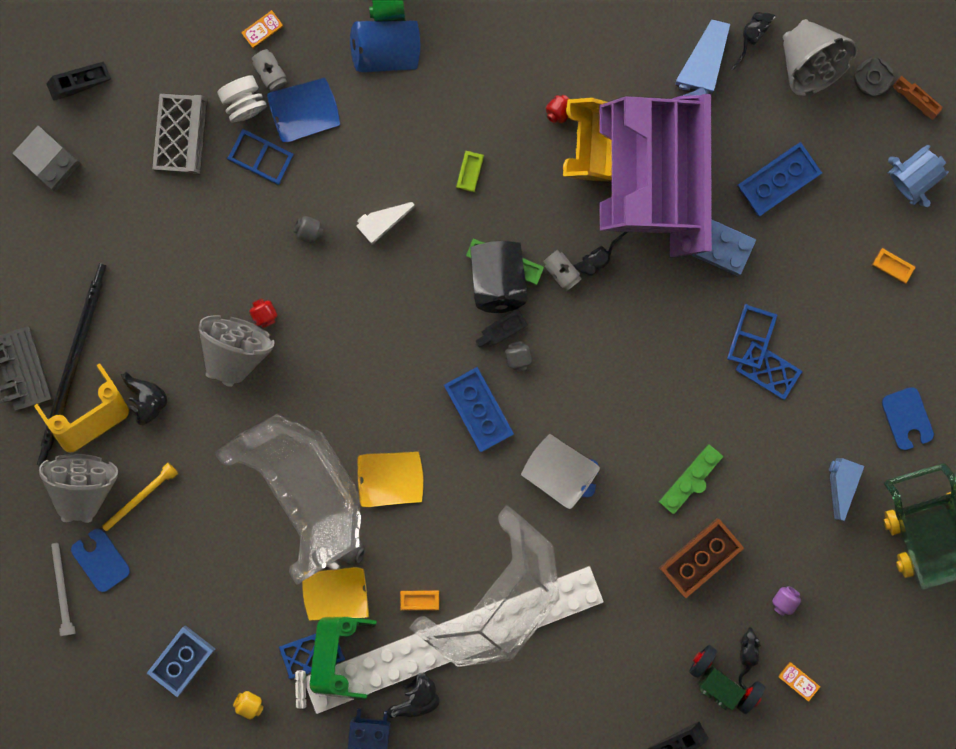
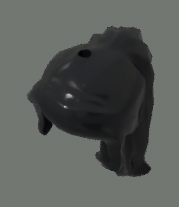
[121,372,167,426]
[386,673,439,718]

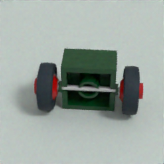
[689,645,765,714]

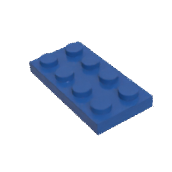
[737,142,822,217]
[444,367,514,452]

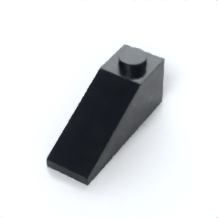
[46,61,111,101]
[647,721,709,749]

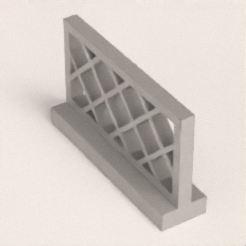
[152,94,207,174]

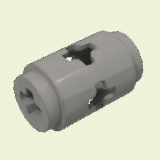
[252,49,287,92]
[543,249,581,291]

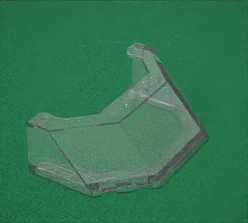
[214,414,362,585]
[409,505,560,667]

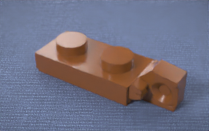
[893,76,942,120]

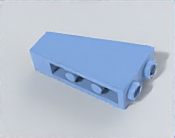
[675,20,730,94]

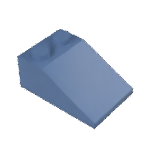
[829,458,864,521]

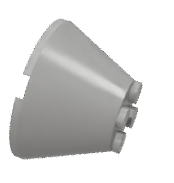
[783,19,857,96]
[198,315,275,387]
[39,454,118,523]

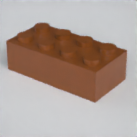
[659,518,744,599]

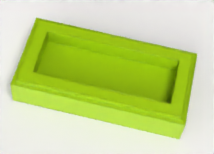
[456,151,484,193]

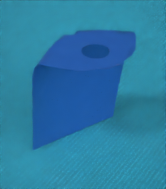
[350,21,420,72]
[267,77,340,142]

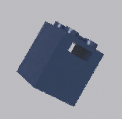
[348,708,391,749]

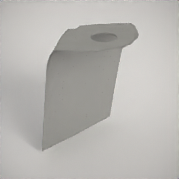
[521,434,600,509]

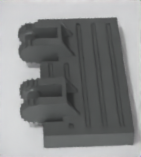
[0,326,52,411]

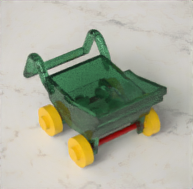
[883,463,956,590]

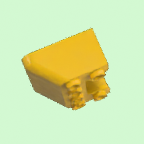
[563,98,612,182]

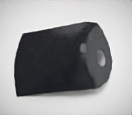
[470,241,527,313]

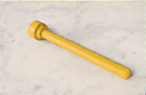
[102,463,178,531]

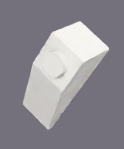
[357,202,415,245]

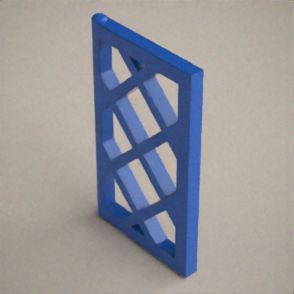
[735,341,803,400]
[279,634,345,679]

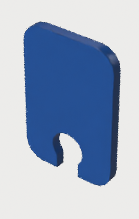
[882,387,934,450]
[71,529,130,592]

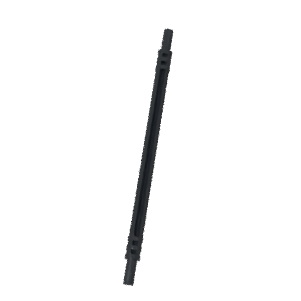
[36,263,106,466]

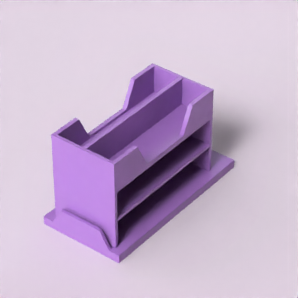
[600,94,712,257]

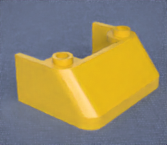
[34,363,129,453]

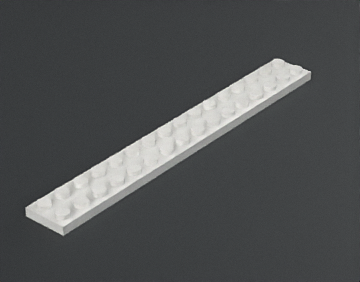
[305,566,604,714]

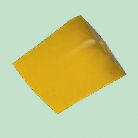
[358,452,423,507]
[302,567,369,621]

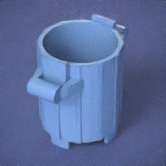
[887,145,949,207]

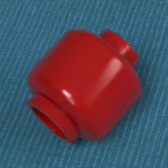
[546,95,569,124]
[249,298,277,328]

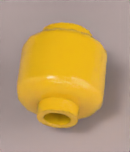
[233,691,263,720]

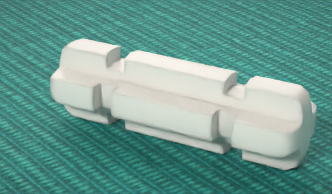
[295,670,306,709]

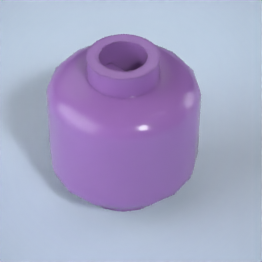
[772,586,801,616]

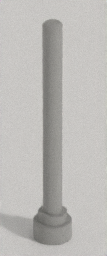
[51,543,76,636]

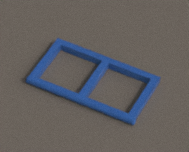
[227,129,294,185]
[727,304,777,369]

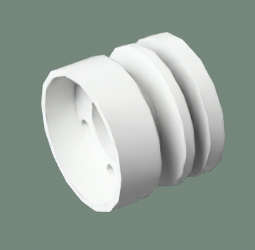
[217,75,267,123]

